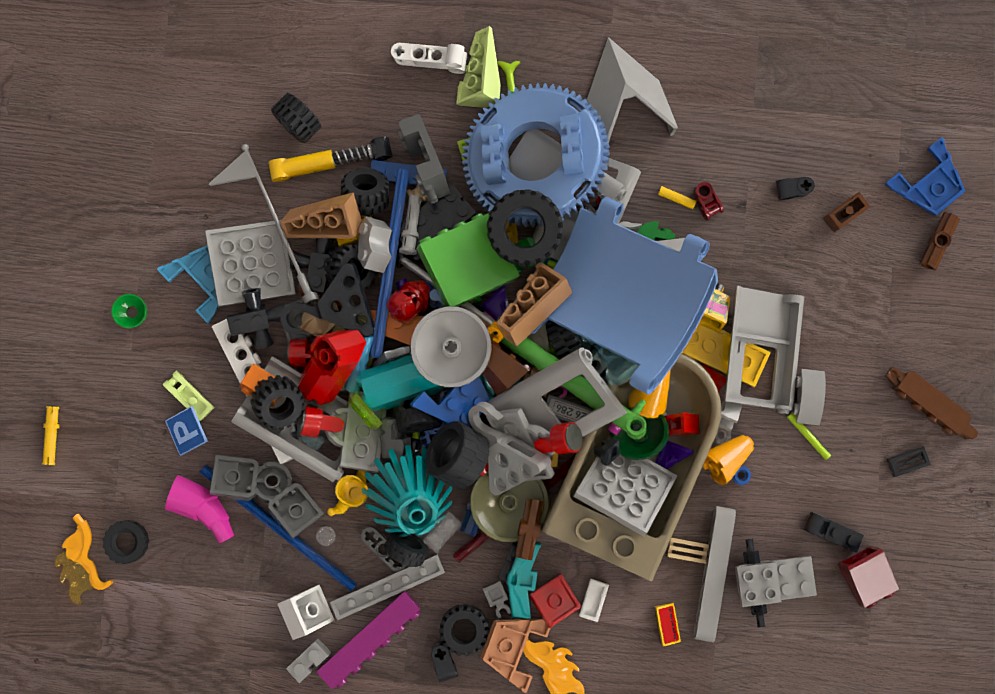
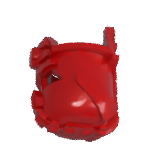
[387,281,430,323]

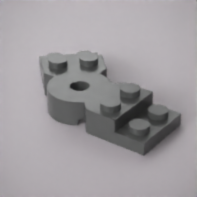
[210,455,324,539]

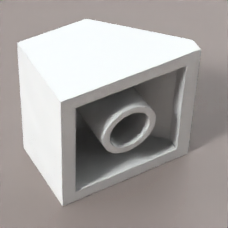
[278,585,334,640]

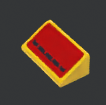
[654,603,681,647]

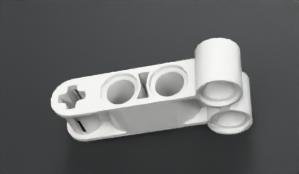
[391,43,467,74]

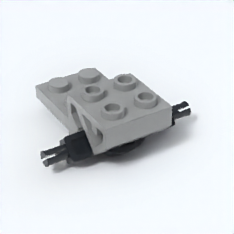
[735,538,817,628]

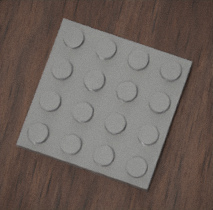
[205,220,296,307]
[574,437,677,537]

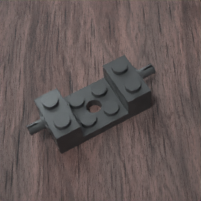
[397,114,450,203]

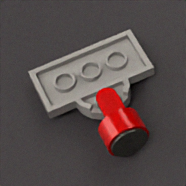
[297,392,386,473]
[487,408,582,481]

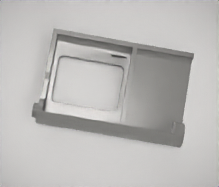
[724,285,804,414]

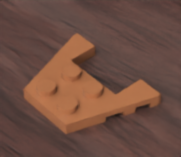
[480,618,551,693]

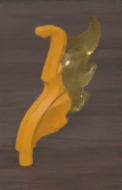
[55,514,113,605]

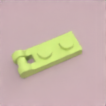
[163,370,215,421]

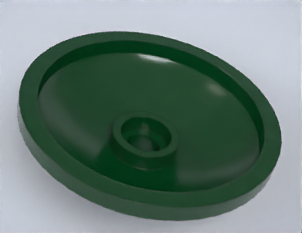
[610,407,669,460]

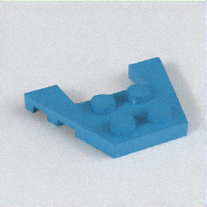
[157,245,219,324]

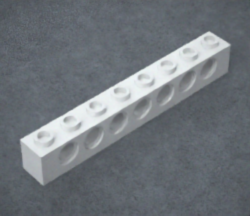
[212,319,302,464]

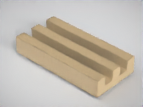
[667,538,709,564]

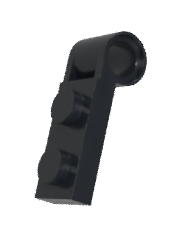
[803,512,864,553]

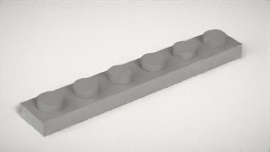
[330,554,445,620]

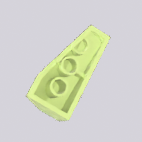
[456,26,501,108]

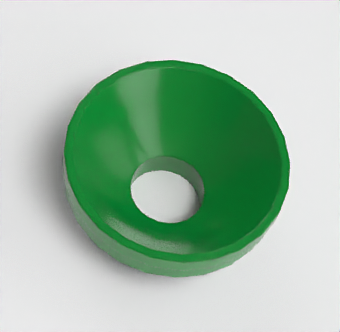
[111,294,148,329]

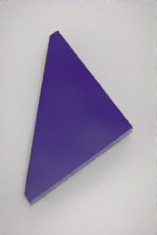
[481,285,508,321]
[655,441,694,469]

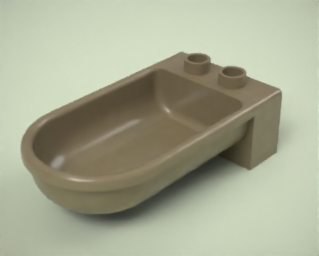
[540,354,721,581]

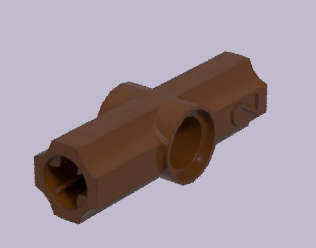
[920,212,960,271]
[515,498,543,560]

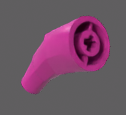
[165,475,234,543]

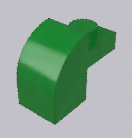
[637,221,676,241]

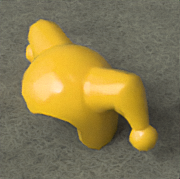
[327,470,368,516]

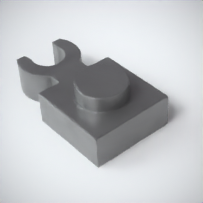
[483,581,511,618]

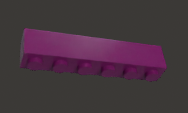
[317,590,421,689]

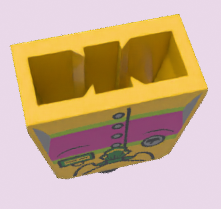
[699,283,730,331]

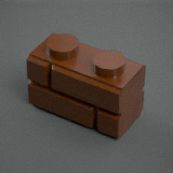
[823,192,870,233]

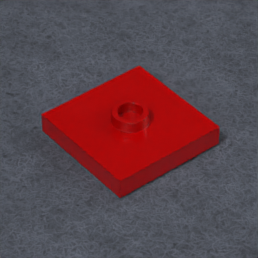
[528,574,582,628]

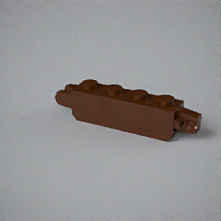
[885,367,978,439]

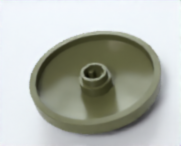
[470,470,548,542]

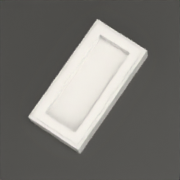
[579,578,609,622]

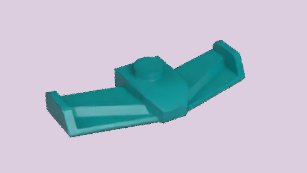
[506,541,541,619]

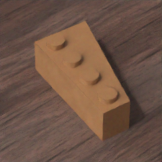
[280,193,362,238]
[497,262,572,346]

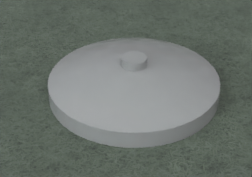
[411,307,492,387]

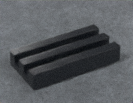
[887,447,931,477]

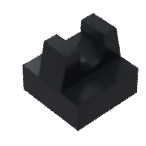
[594,438,620,466]

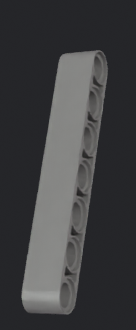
[694,506,736,643]

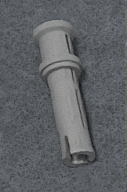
[399,195,421,255]

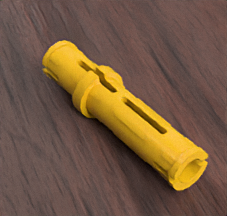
[42,406,59,465]

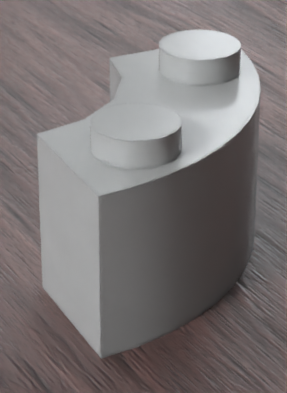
[358,216,392,273]
[792,369,826,425]

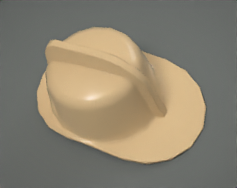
[300,302,339,337]

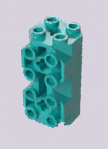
[356,355,445,411]

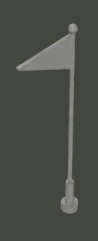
[209,144,319,305]

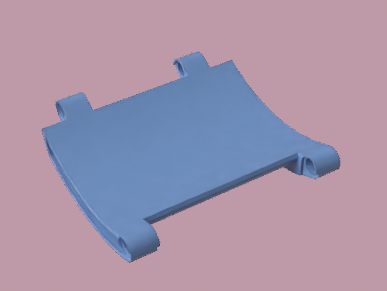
[531,197,718,395]

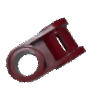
[693,182,724,220]

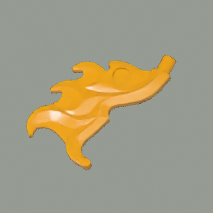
[523,638,584,694]

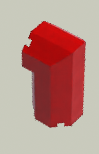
[298,330,366,405]

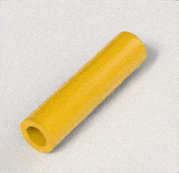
[658,186,696,209]

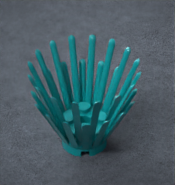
[362,445,453,537]

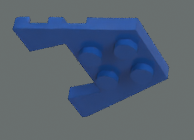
[884,137,965,216]
[410,377,490,427]

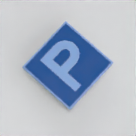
[165,406,208,456]

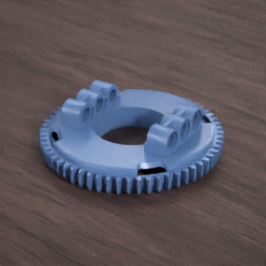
[462,83,610,227]

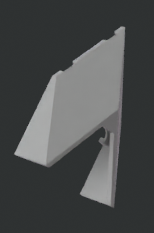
[587,37,678,143]

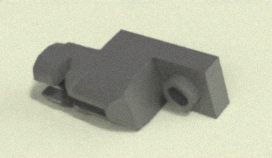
[380,417,411,479]

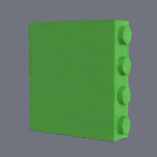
[416,213,520,307]

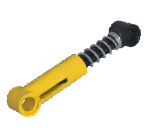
[268,137,393,182]

